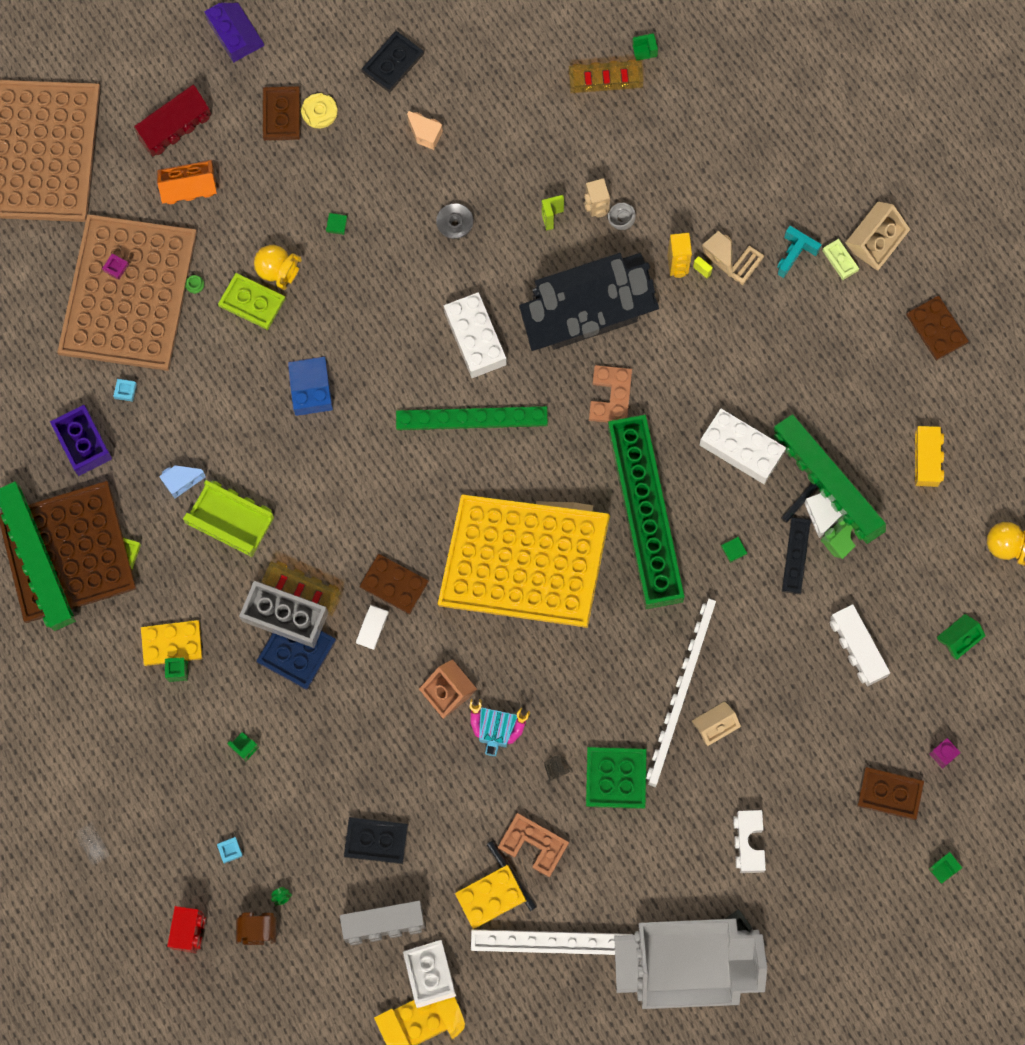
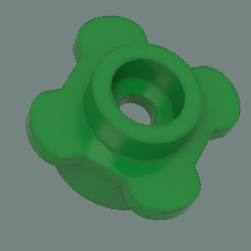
[271,887,292,906]

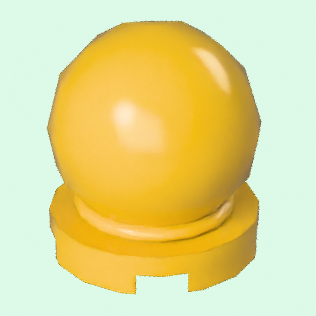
[254,245,302,290]
[987,522,1025,566]

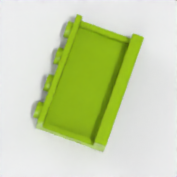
[183,480,274,557]

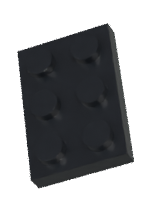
[361,31,424,93]
[344,817,408,864]

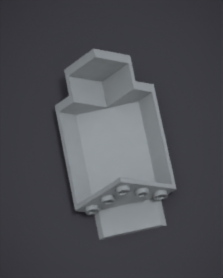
[614,919,767,1009]

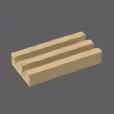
[728,246,764,285]

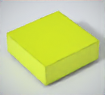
[693,256,712,278]

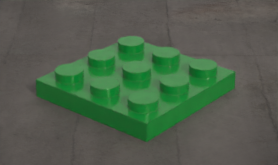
[586,747,647,809]

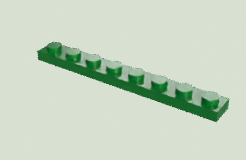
[396,406,548,430]

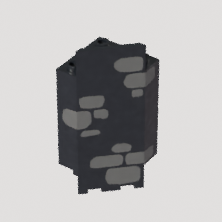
[519,253,659,351]

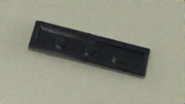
[782,517,811,595]

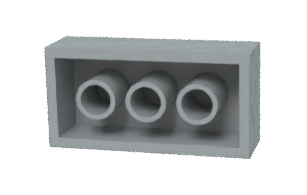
[239,581,329,648]
[340,901,425,945]

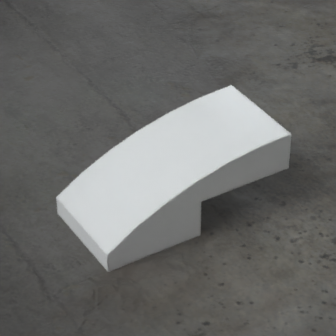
[356,605,389,650]

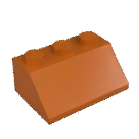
[157,160,217,204]

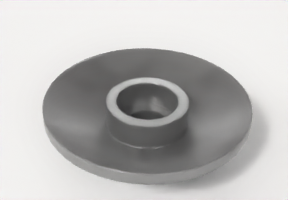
[436,204,473,239]

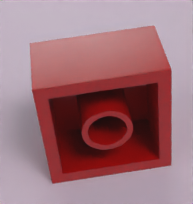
[167,906,206,953]

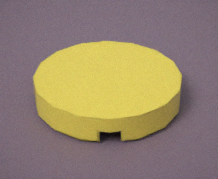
[301,93,338,129]

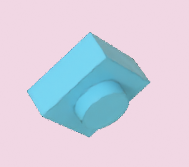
[113,379,137,402]
[217,837,243,864]

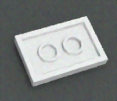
[403,940,456,1008]

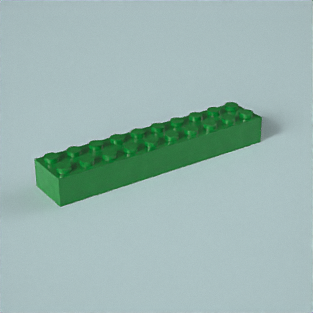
[608,415,685,610]

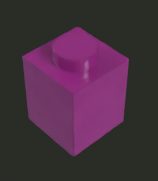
[929,738,961,769]

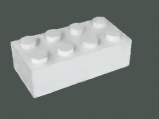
[444,292,507,378]
[700,409,786,484]

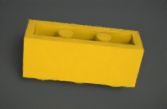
[667,233,692,278]
[915,426,944,487]

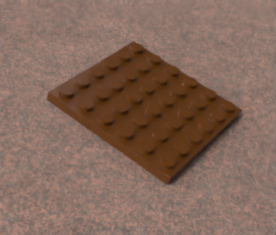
[0,481,137,623]

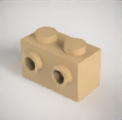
[584,178,610,218]

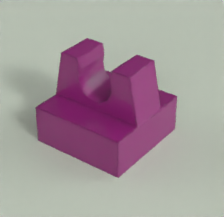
[102,254,129,279]

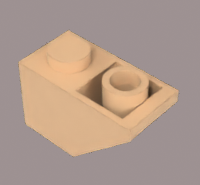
[407,111,443,150]

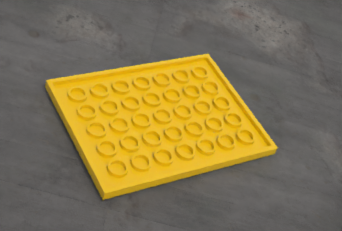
[438,495,610,628]

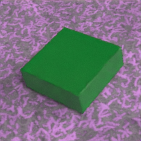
[326,213,348,235]
[721,537,747,563]

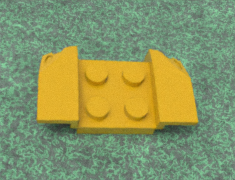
[374,997,465,1045]

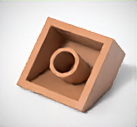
[419,660,477,719]

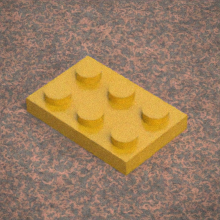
[141,620,203,666]
[455,865,527,929]

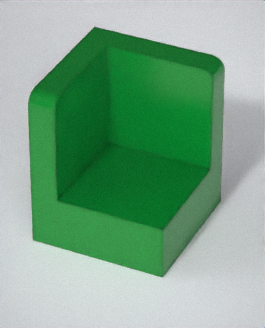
[632,33,658,61]
[165,657,188,682]
[227,732,259,762]
[928,852,963,884]

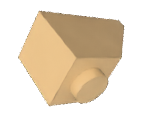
[702,231,733,276]

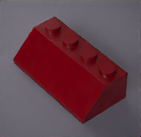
[134,84,211,157]

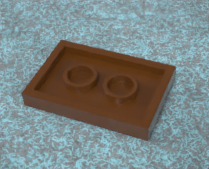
[263,86,300,141]
[906,296,969,361]
[359,554,429,615]
[857,767,924,820]

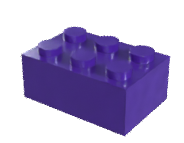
[50,405,112,476]

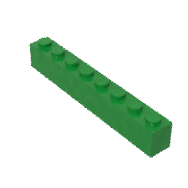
[774,414,886,544]
[0,481,76,631]

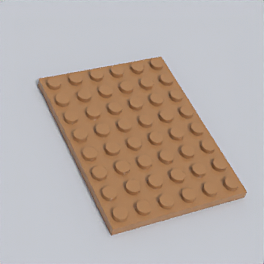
[0,80,100,222]
[57,214,197,371]

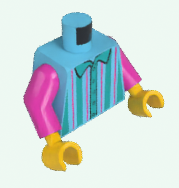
[470,699,530,756]

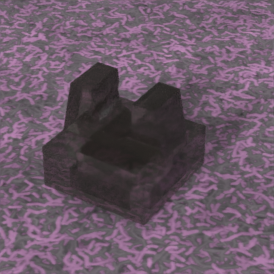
[544,756,570,781]

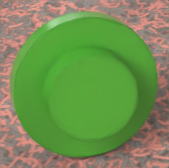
[186,275,204,294]

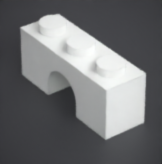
[733,810,766,873]

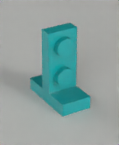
[777,226,822,278]

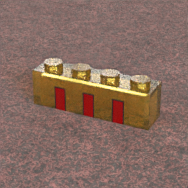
[568,60,643,93]
[261,561,342,616]

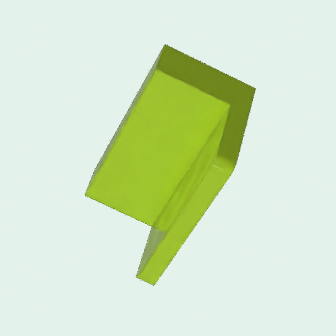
[541,195,564,231]

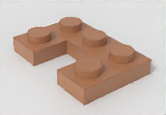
[589,365,632,423]
[498,813,569,878]

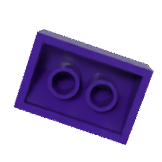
[204,3,265,63]

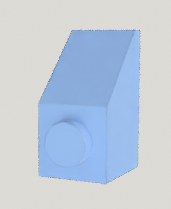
[159,466,206,498]

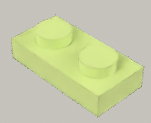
[822,239,859,280]

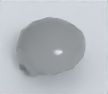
[608,203,636,230]

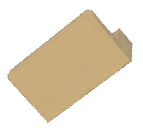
[692,702,741,746]

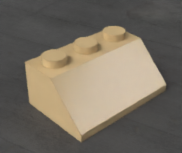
[846,202,910,271]

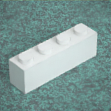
[830,605,890,687]

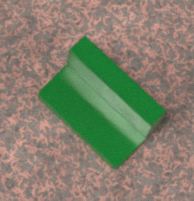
[937,614,986,660]

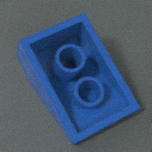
[288,357,333,416]

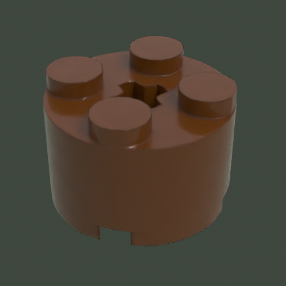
[236,912,277,945]

